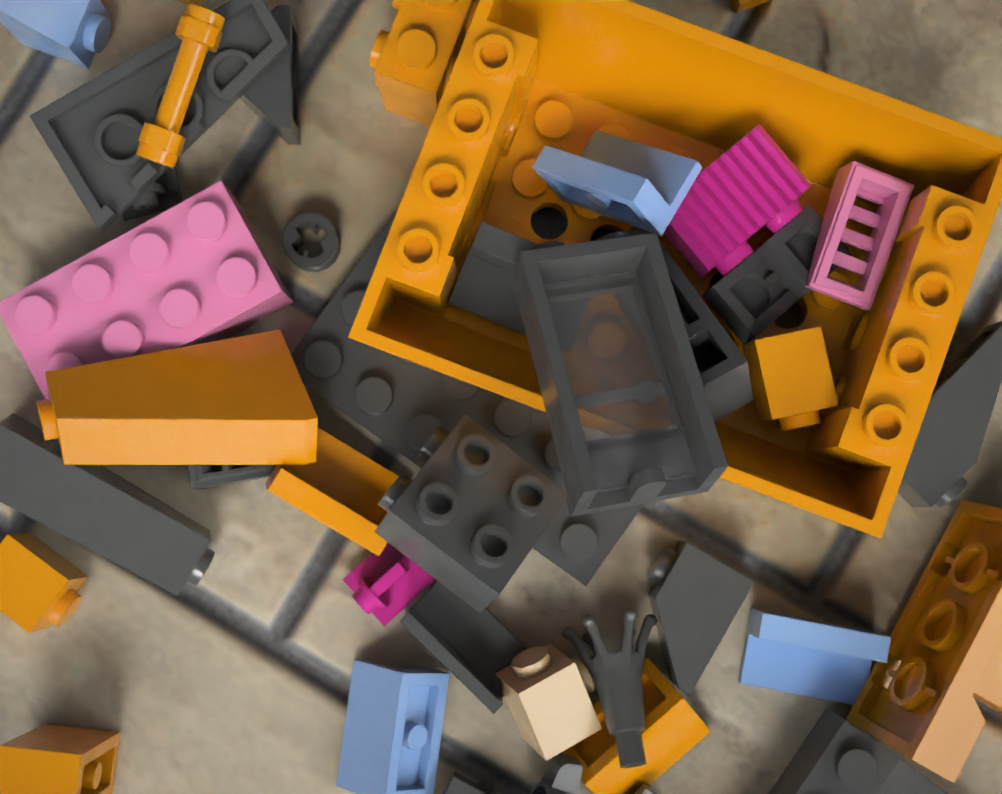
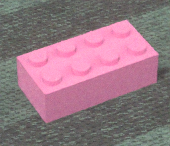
[0,181,294,400]

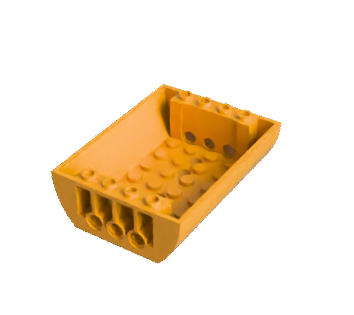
[348,0,1002,539]

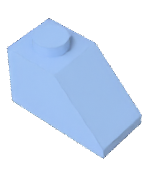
[0,0,111,69]

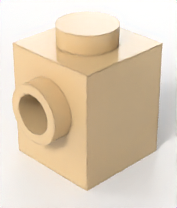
[495,644,602,761]

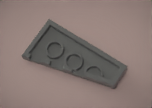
[30,0,291,231]

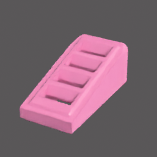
[805,161,914,310]

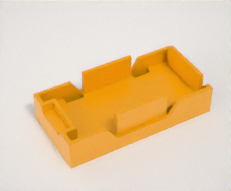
[846,500,1002,783]

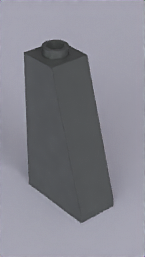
[0,413,215,596]

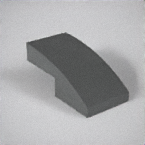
[702,205,852,345]

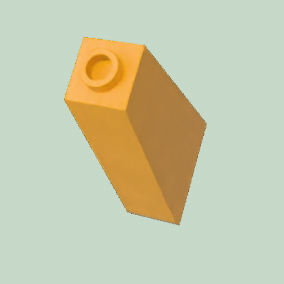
[36,329,318,465]

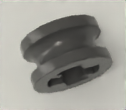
[282,213,341,272]

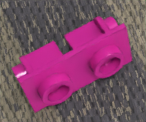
[343,543,436,626]

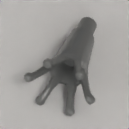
[562,608,657,768]

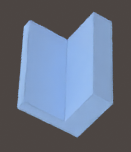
[532,130,703,236]
[738,608,891,705]
[336,659,450,794]

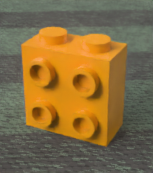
[369,0,479,127]

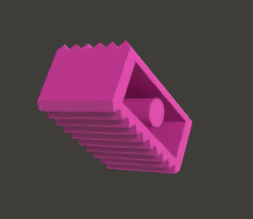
[663,124,812,278]

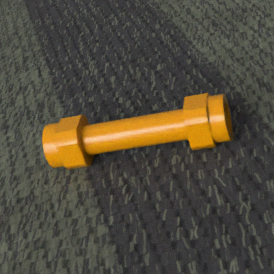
[136,4,226,169]

